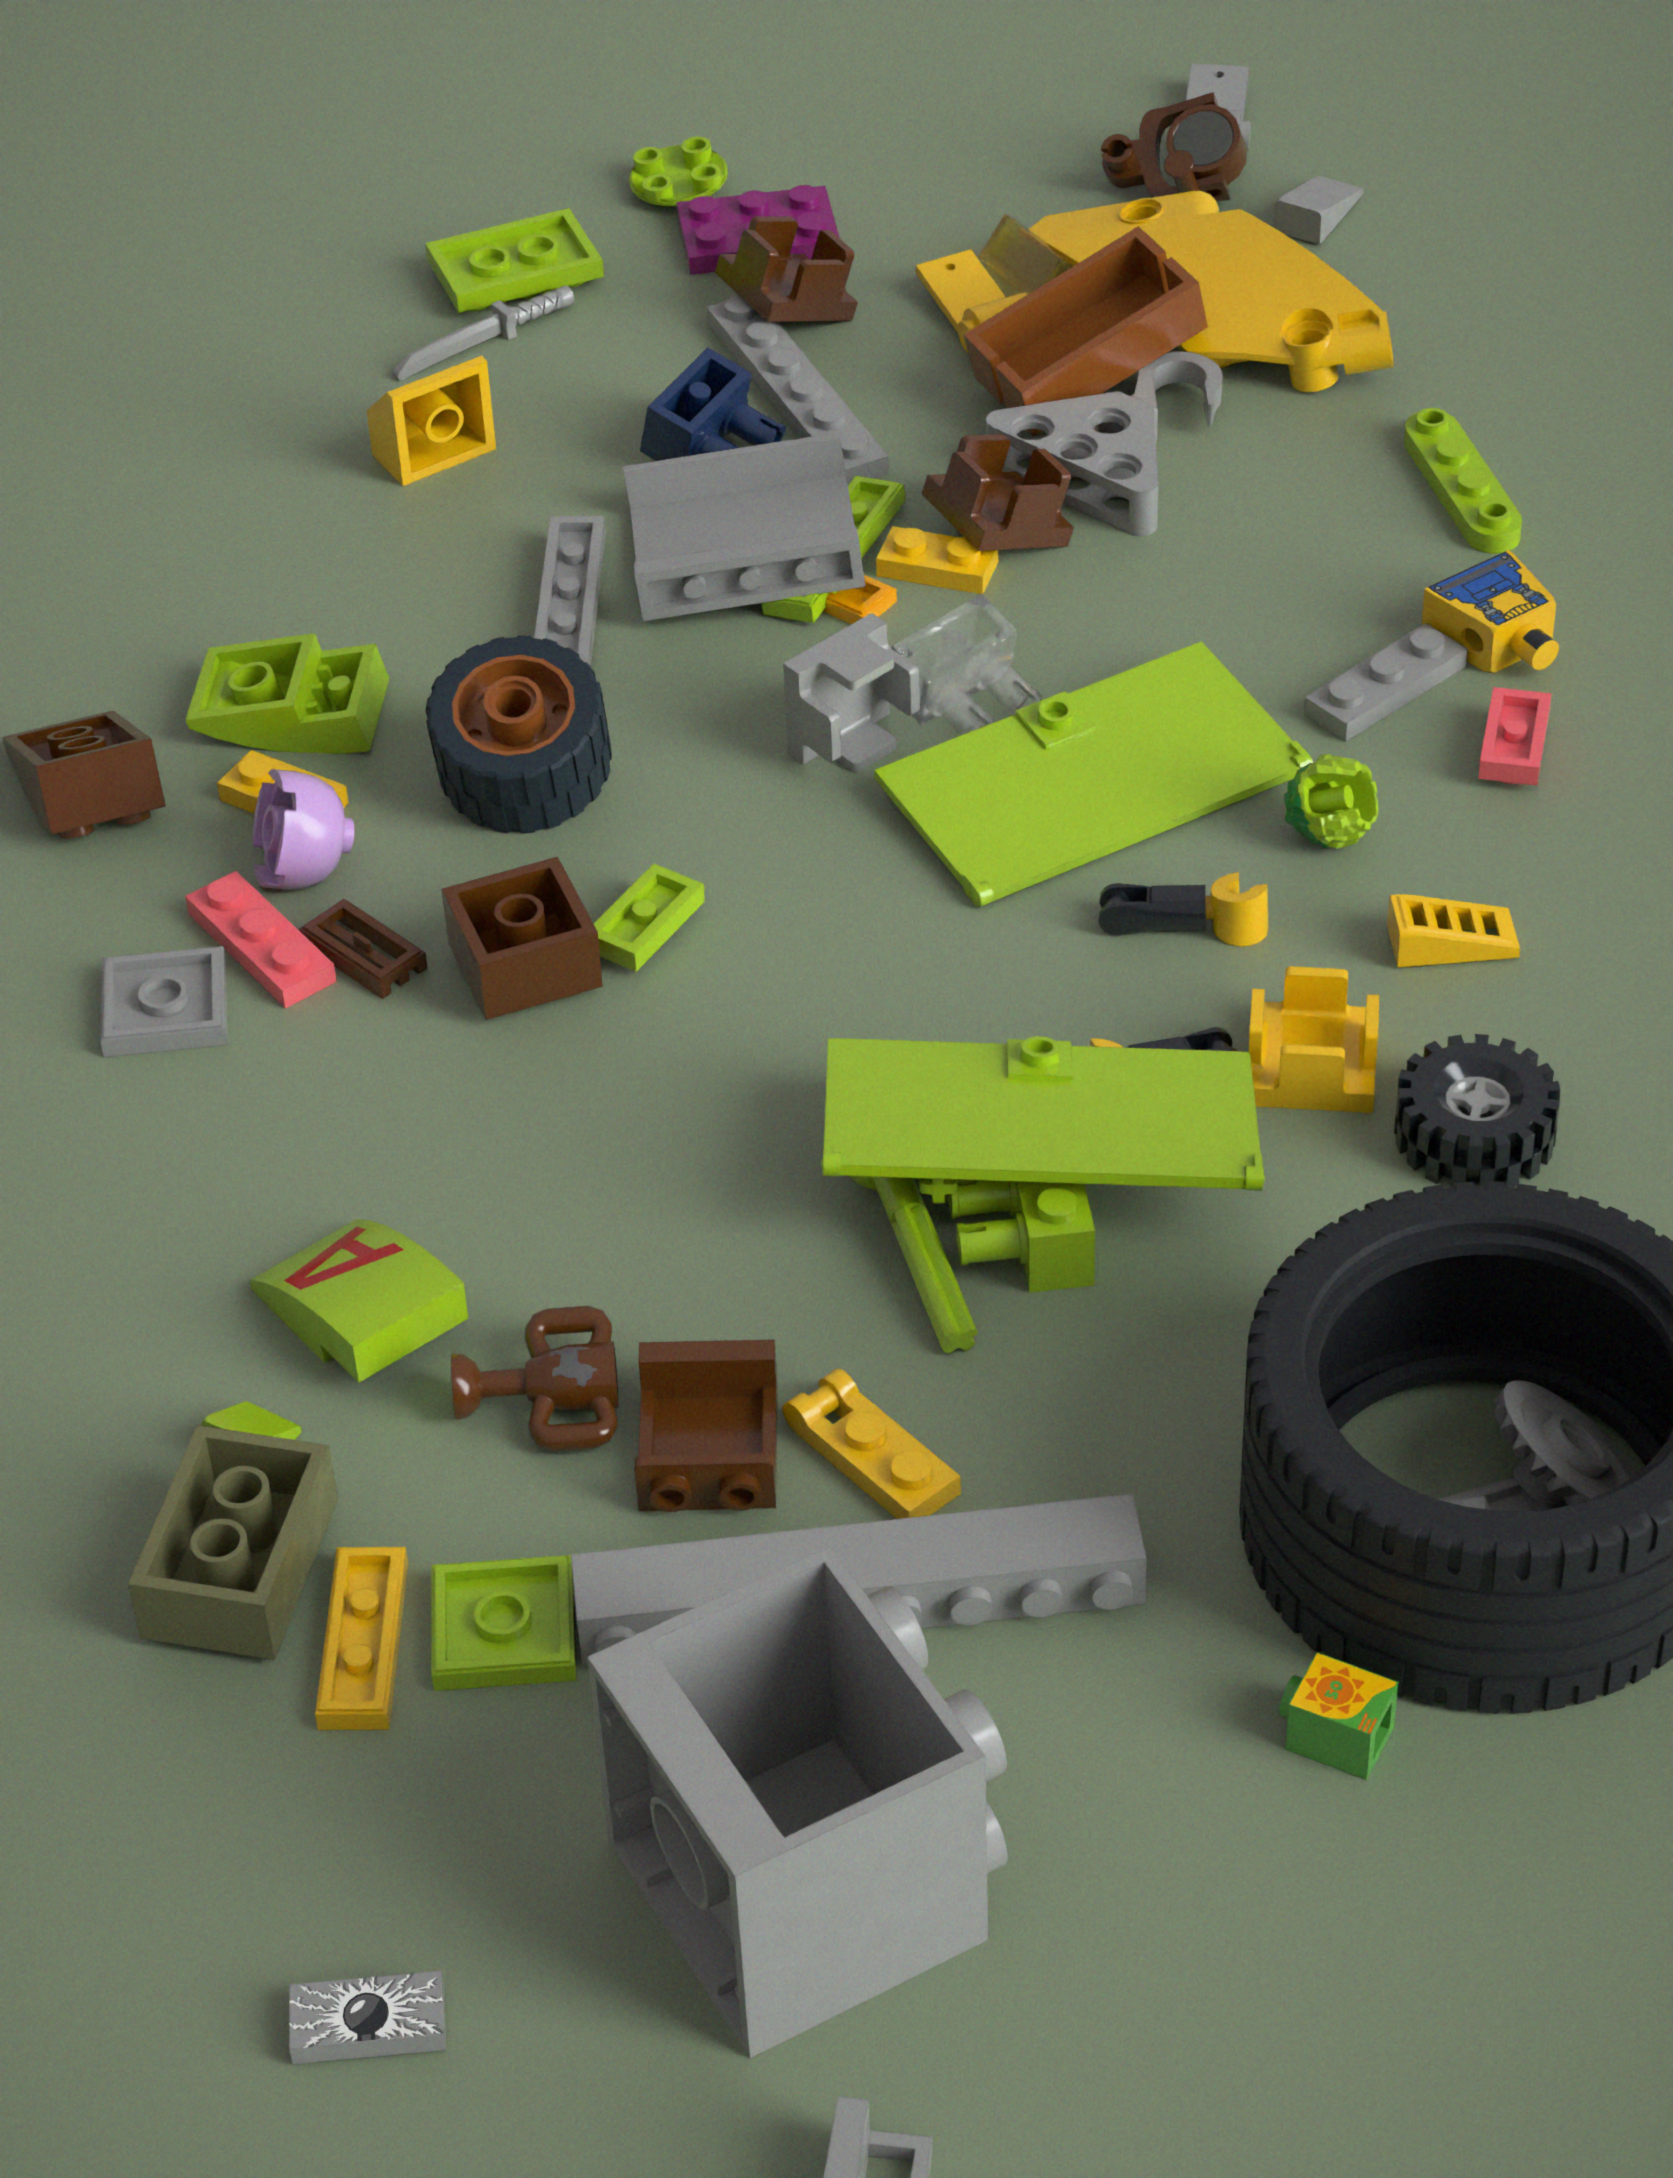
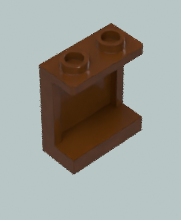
[634,1339,778,1512]

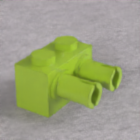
[947,1180,1095,1293]

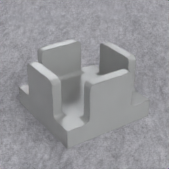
[783,613,920,772]

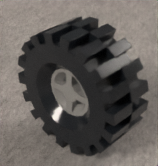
[1394,1034,1560,1187]

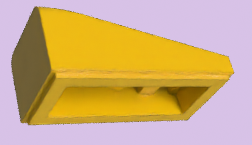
[1387,894,1520,967]

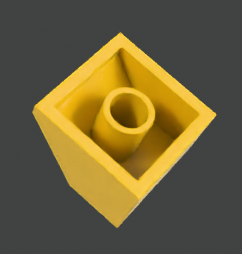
[366,355,496,486]

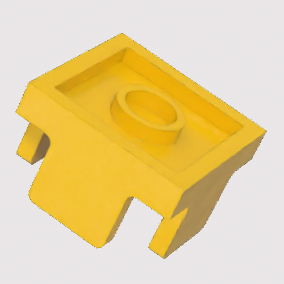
[1249,966,1379,1113]

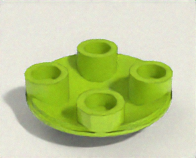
[629,136,728,206]

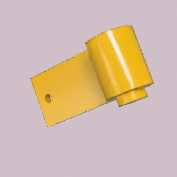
[915,249,1028,352]

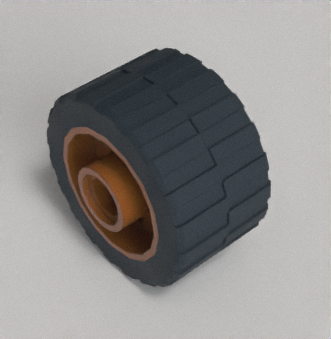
[425,635,612,834]

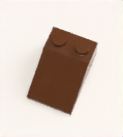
[2,710,166,839]

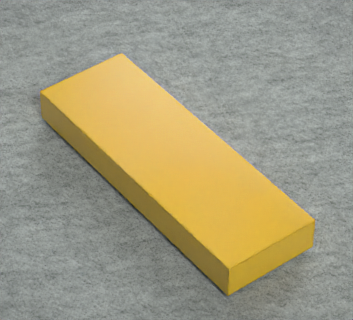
[315,1547,408,1730]

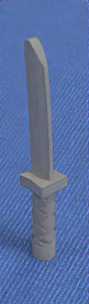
[393,285,574,381]

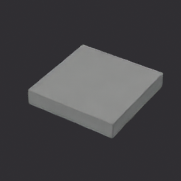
[100,946,228,1057]

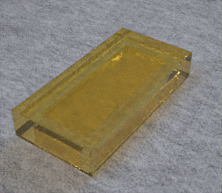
[978,214,1074,294]

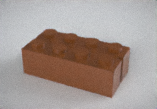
[963,226,1208,436]

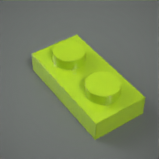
[594,863,705,972]

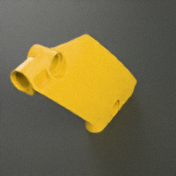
[1025,191,1394,392]

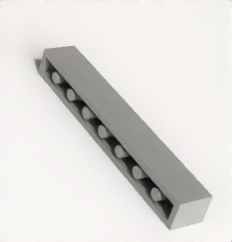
[571,1494,1147,1666]

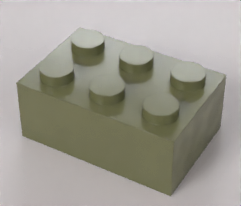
[128,1425,338,1660]

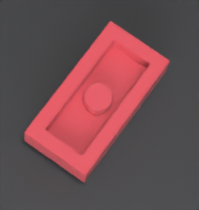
[1478,687,1552,786]

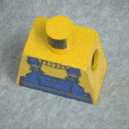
[1422,550,1559,673]

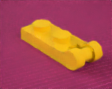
[782,1368,961,1519]

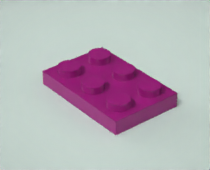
[676,185,840,275]

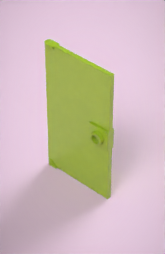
[874,641,1313,908]
[821,1036,1265,1191]

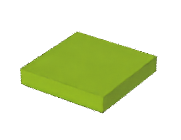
[431,1555,577,1691]

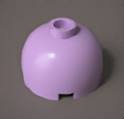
[253,769,354,890]

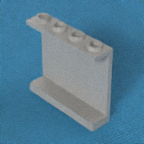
[623,432,865,621]

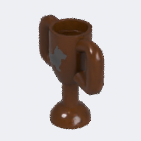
[451,1306,619,1452]

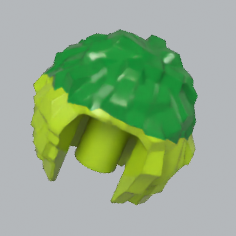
[1284,754,1379,849]

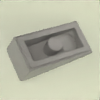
[1274,176,1363,245]

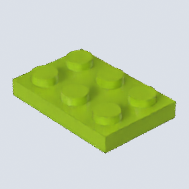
[425,208,604,313]

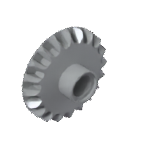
[1493,1381,1637,1509]

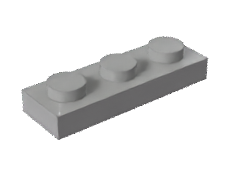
[1304,623,1467,742]

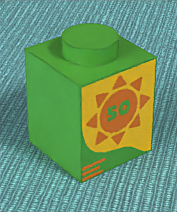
[1279,1652,1398,1780]

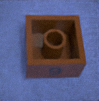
[441,856,603,1020]

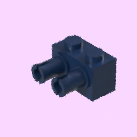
[640,347,786,461]

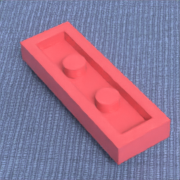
[185,871,337,1009]

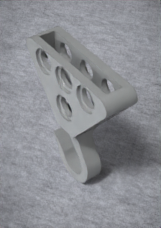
[986,351,1223,536]

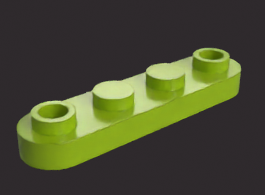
[1404,408,1522,554]

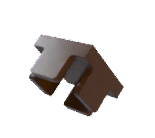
[715,216,858,322]
[922,434,1074,551]

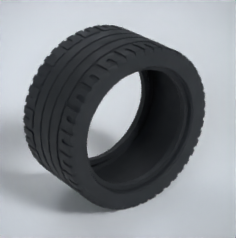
[1239,1182,1673,1714]

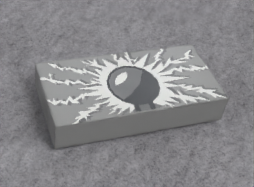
[289,1971,446,2064]

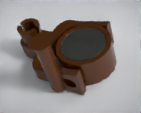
[1101,92,1247,201]

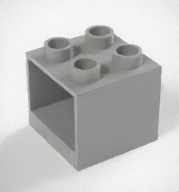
[587,1546,1008,2058]

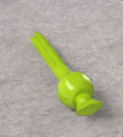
[849,1176,978,1354]

